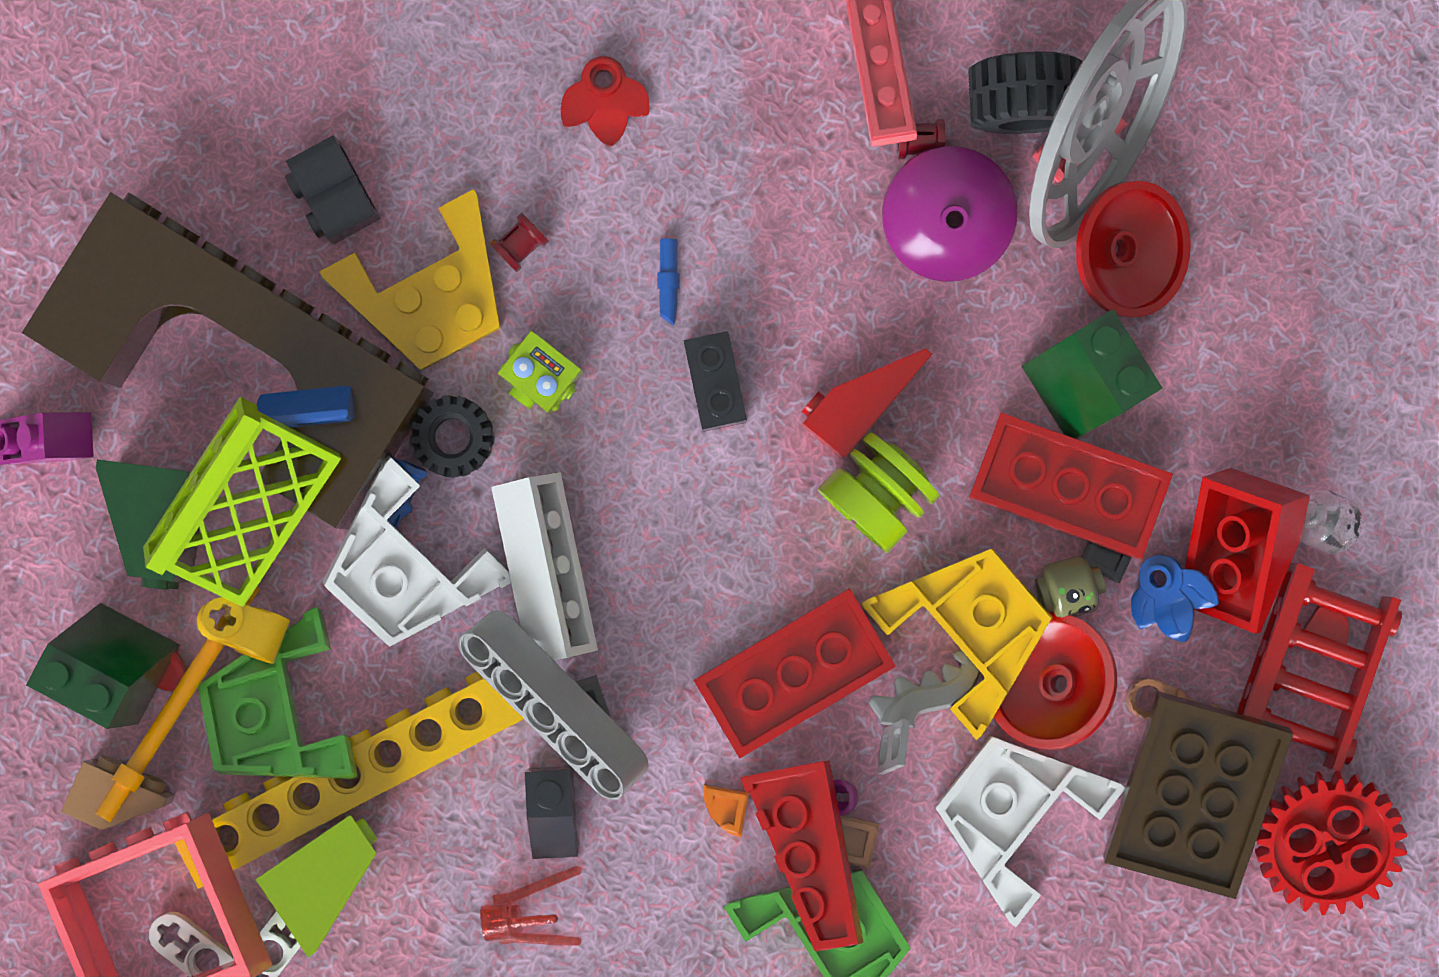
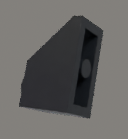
[525,766,578,859]

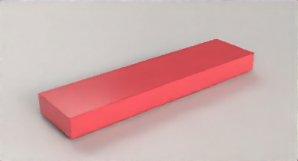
[845,0,917,147]

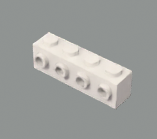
[491,472,598,660]

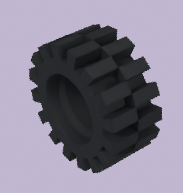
[410,395,494,478]

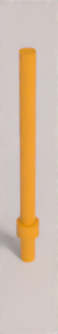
[95,585,260,823]

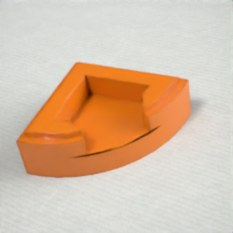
[704,784,749,837]

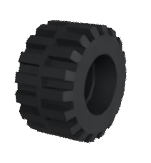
[968,51,1082,134]

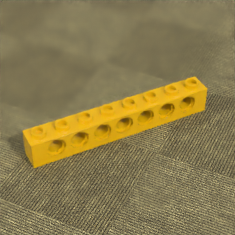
[174,672,524,889]

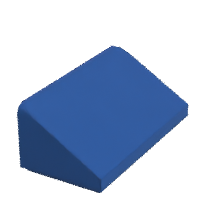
[257,386,355,430]

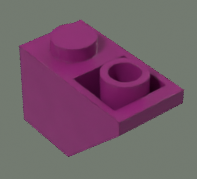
[0,412,94,465]

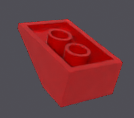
[1185,468,1310,634]

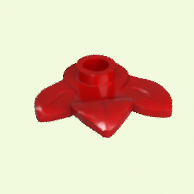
[560,56,650,147]

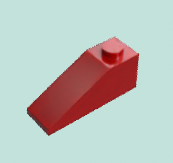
[801,348,932,460]

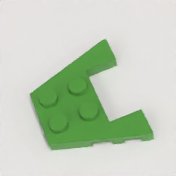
[198,607,358,779]
[724,869,911,977]

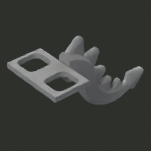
[869,650,980,775]

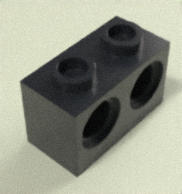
[683,331,747,432]

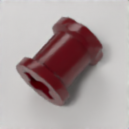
[897,119,945,159]
[489,212,549,272]

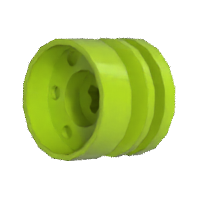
[817,432,940,553]

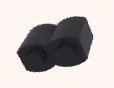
[285,135,381,244]

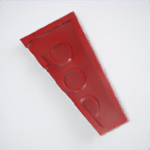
[740,760,864,952]

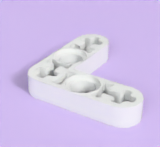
[149,911,300,977]

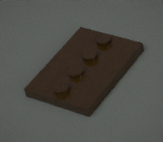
[1103,691,1293,899]

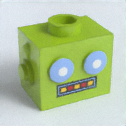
[498,331,584,415]

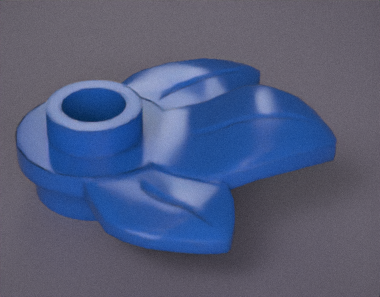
[1131,554,1220,642]

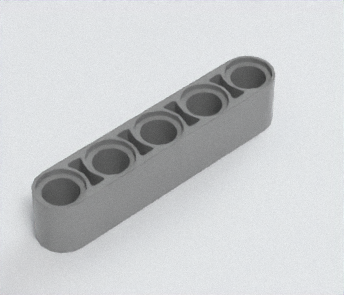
[459,610,648,800]

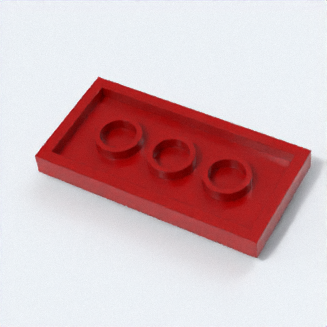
[969,413,1173,560]
[694,588,896,759]

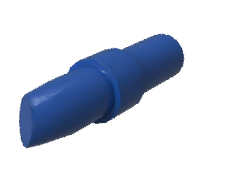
[657,238,680,326]

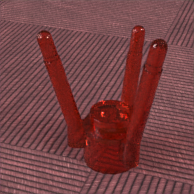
[480,866,582,946]

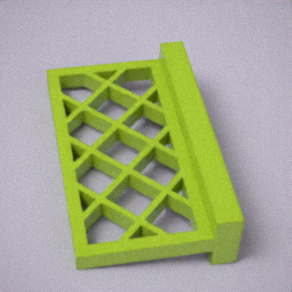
[143,396,341,607]

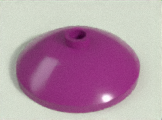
[882,146,1018,282]

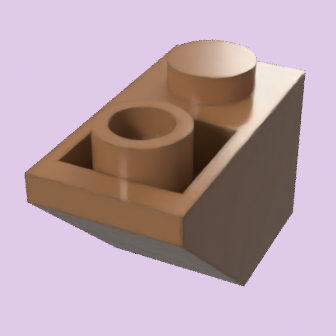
[61,755,175,830]

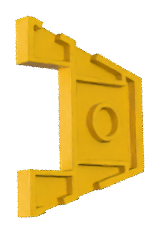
[319,189,501,371]
[861,548,1053,740]

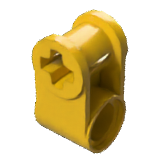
[196,597,290,664]

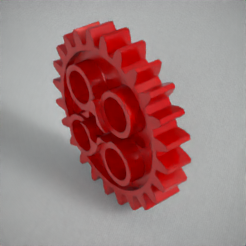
[1255,770,1407,915]

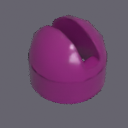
[833,779,858,816]

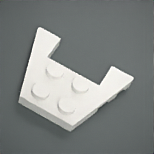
[323,455,511,647]
[934,736,1125,927]

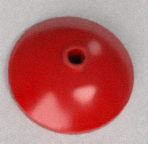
[1076,181,1191,318]
[994,612,1118,750]

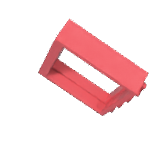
[38,811,273,977]

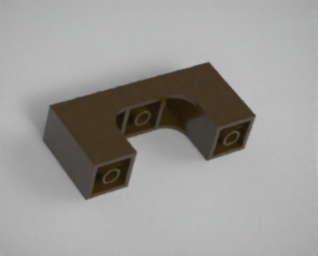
[22,192,434,530]

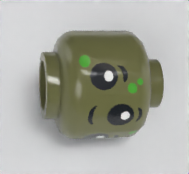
[1035,556,1106,617]

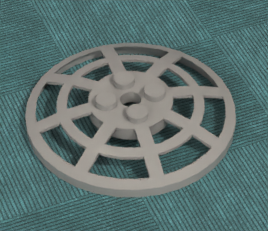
[1029,0,1188,248]

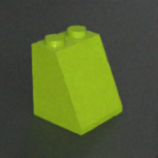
[255,815,378,957]

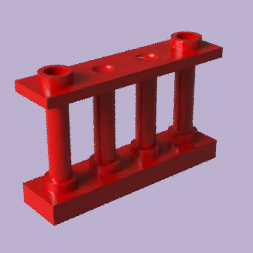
[1236,563,1402,772]

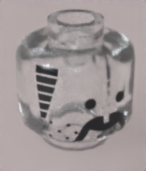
[1301,489,1362,554]

